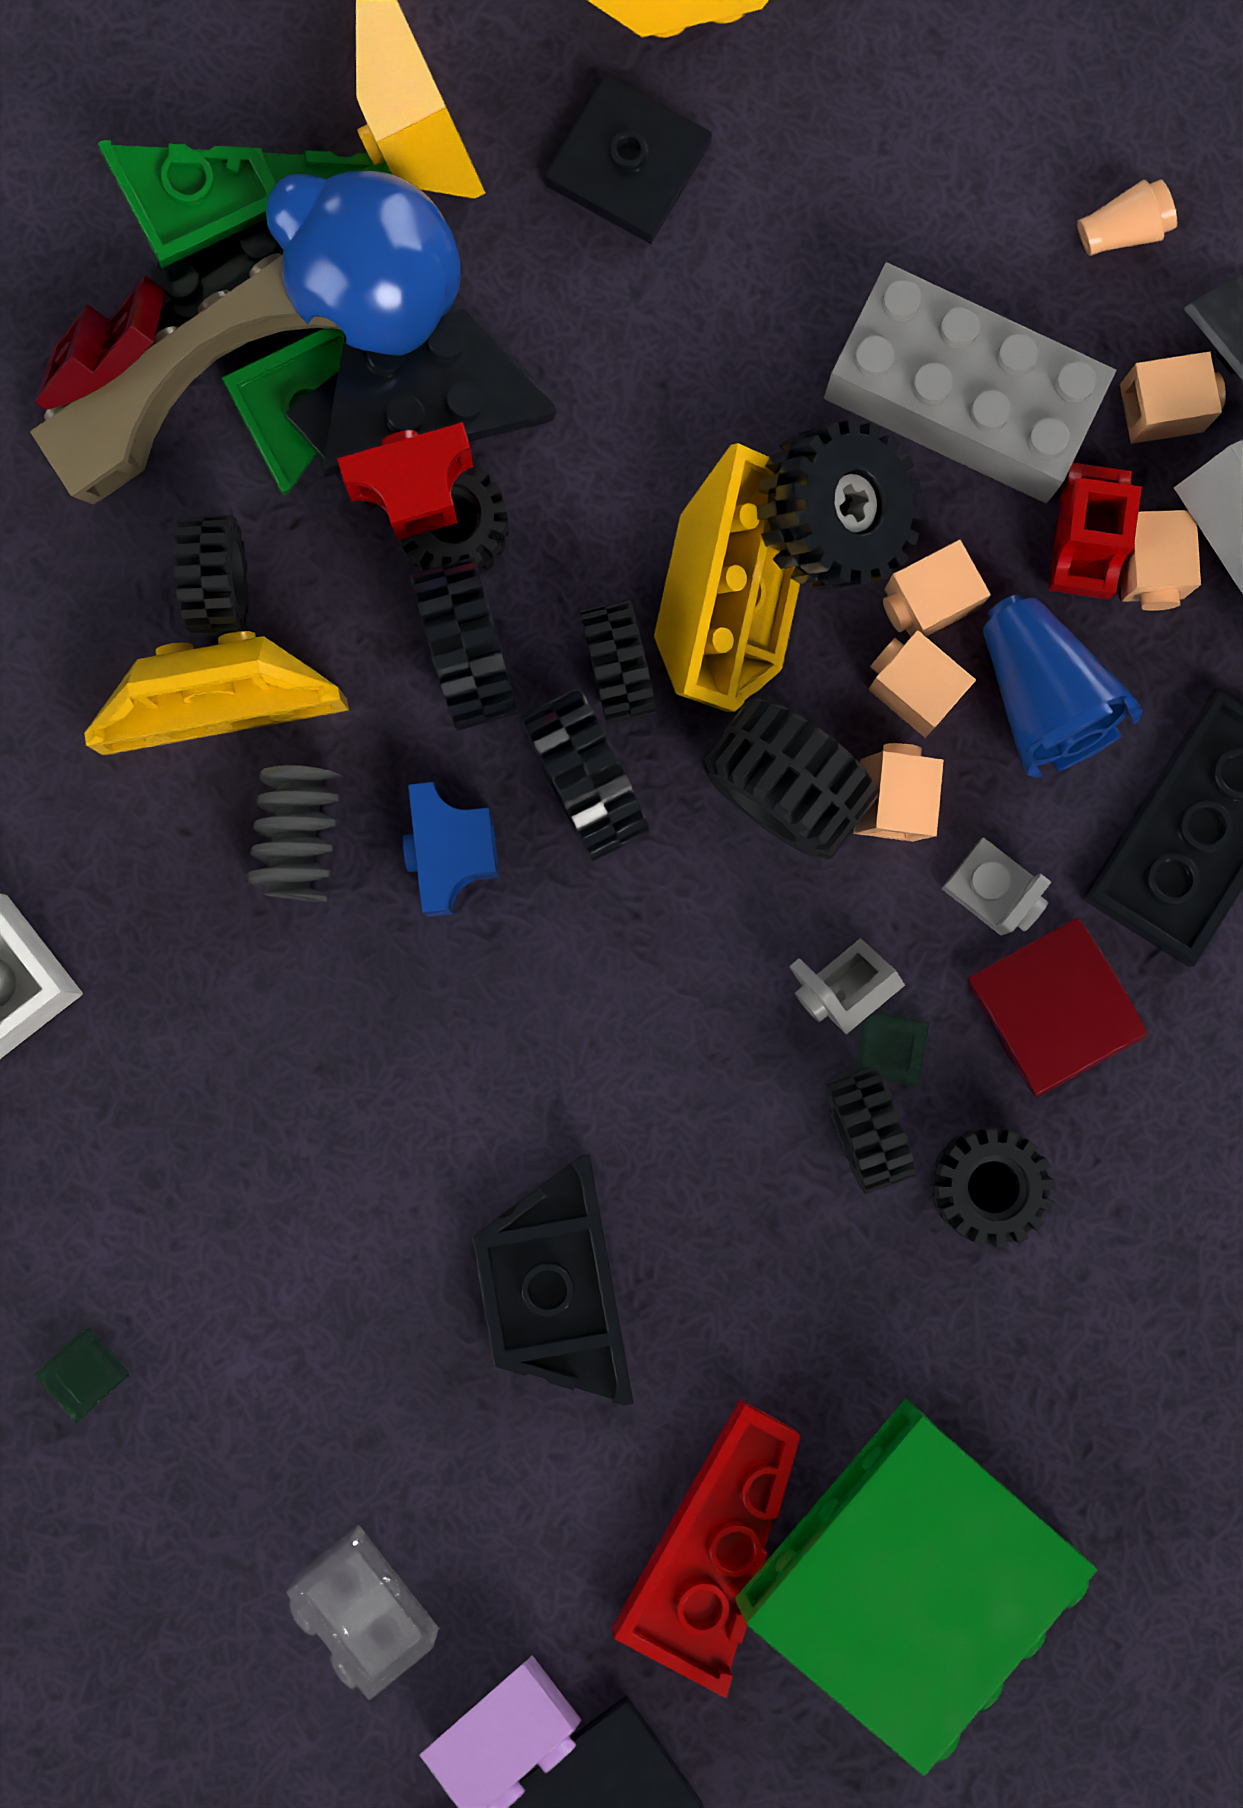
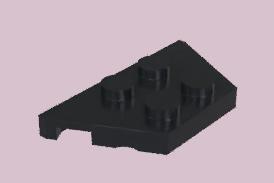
[322,309,557,477]
[473,1153,634,1406]

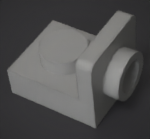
[941,837,1051,935]

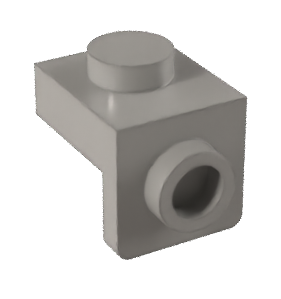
[789,938,905,1034]

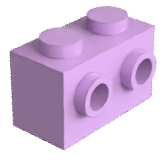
[420,1655,581,1808]

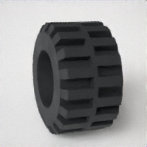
[701,698,879,860]

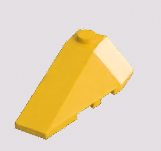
[356,0,485,199]

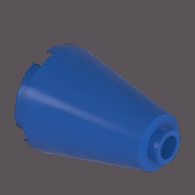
[983,595,1143,778]

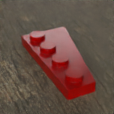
[611,1399,800,1699]

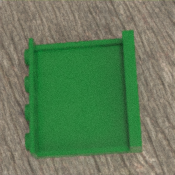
[735,1398,1098,1776]

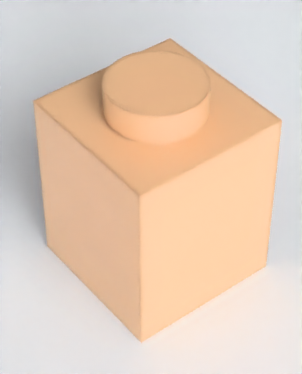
[1120,352,1226,444]
[1120,510,1201,611]
[883,540,991,637]
[868,630,976,738]
[853,743,944,841]

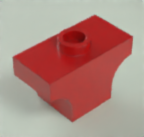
[337,422,474,541]
[1048,463,1142,600]

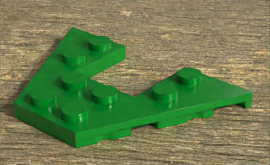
[98,140,393,496]

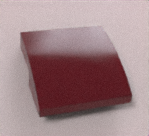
[35,275,166,410]
[968,917,1147,1098]

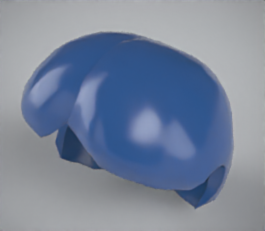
[266,171,461,356]

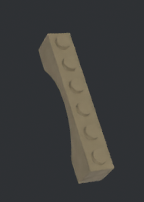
[30,253,342,504]

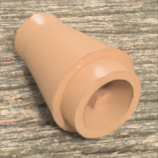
[1078,179,1177,256]

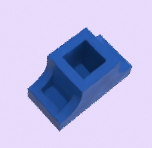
[403,782,500,917]

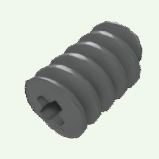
[247,765,342,902]

